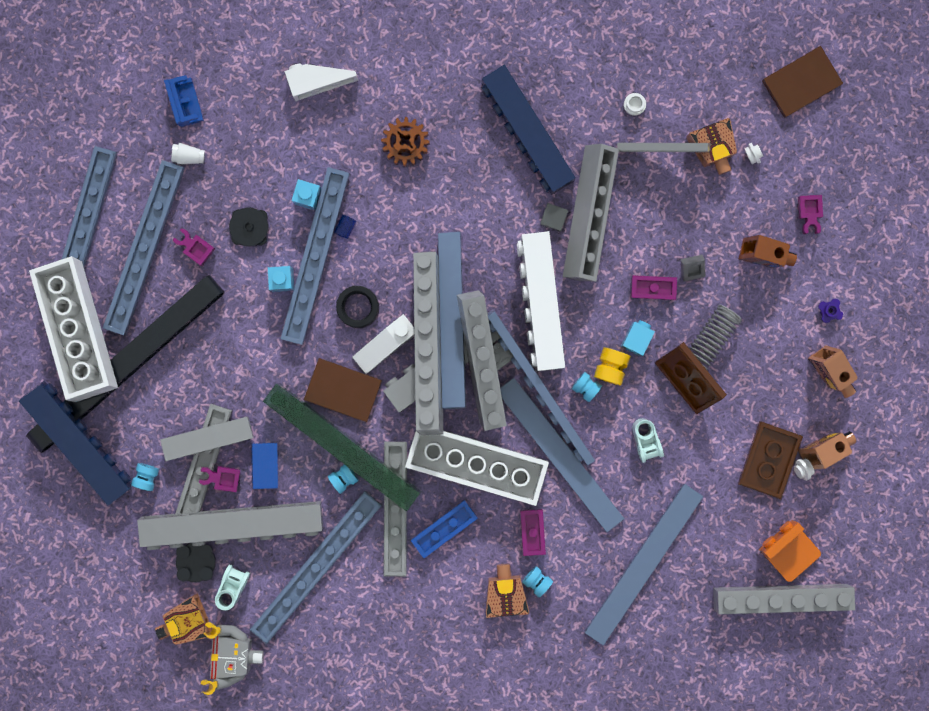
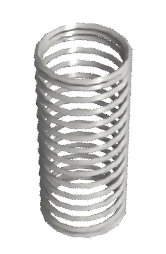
[689,305,742,370]

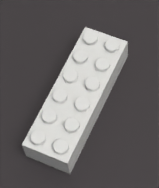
[517,231,565,372]
[29,256,118,402]
[405,430,549,506]

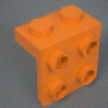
[759,520,821,582]

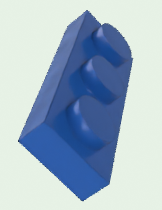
[410,500,478,558]

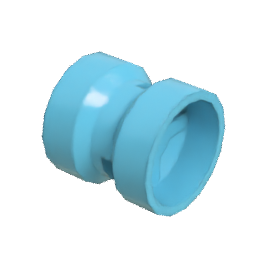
[571,372,603,403]
[131,463,160,491]
[328,463,359,494]
[522,566,553,598]

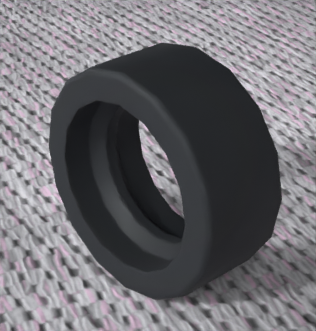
[336,286,379,328]

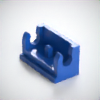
[164,75,204,127]
[251,443,278,489]

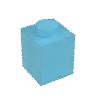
[291,179,322,211]
[267,266,295,292]
[620,320,655,356]

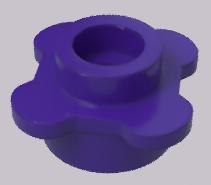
[818,298,843,323]

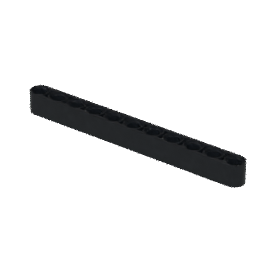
[26,275,225,453]

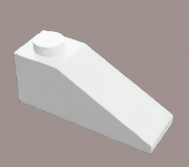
[285,64,358,101]
[353,314,415,374]

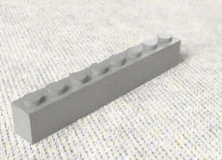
[413,251,444,435]
[137,501,323,550]

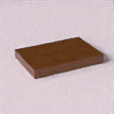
[762,46,843,118]
[654,342,727,414]
[304,358,382,422]
[738,421,803,499]

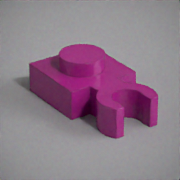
[798,195,823,235]
[173,228,215,266]
[199,466,240,492]

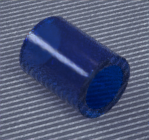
[334,214,356,239]

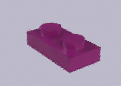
[631,275,677,300]
[520,509,546,556]

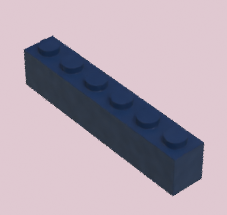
[480,64,576,195]
[19,381,131,506]

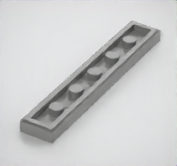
[175,404,233,514]
[384,442,407,577]

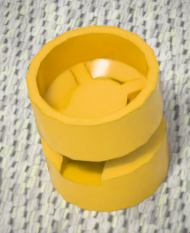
[594,347,631,386]

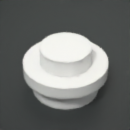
[624,93,646,116]
[744,142,763,164]
[794,459,815,481]

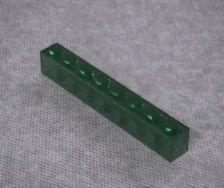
[263,383,422,512]

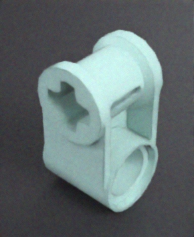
[632,418,664,463]
[215,564,250,610]

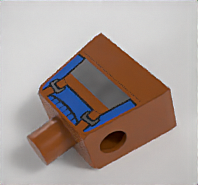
[738,235,797,268]

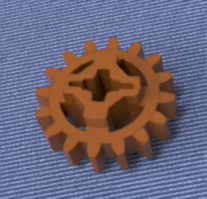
[381,117,430,167]

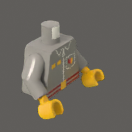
[200,622,264,695]

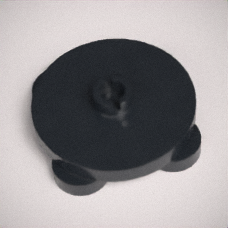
[229,207,269,247]
[176,543,216,582]

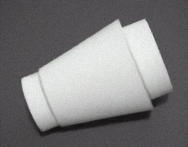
[171,143,205,165]

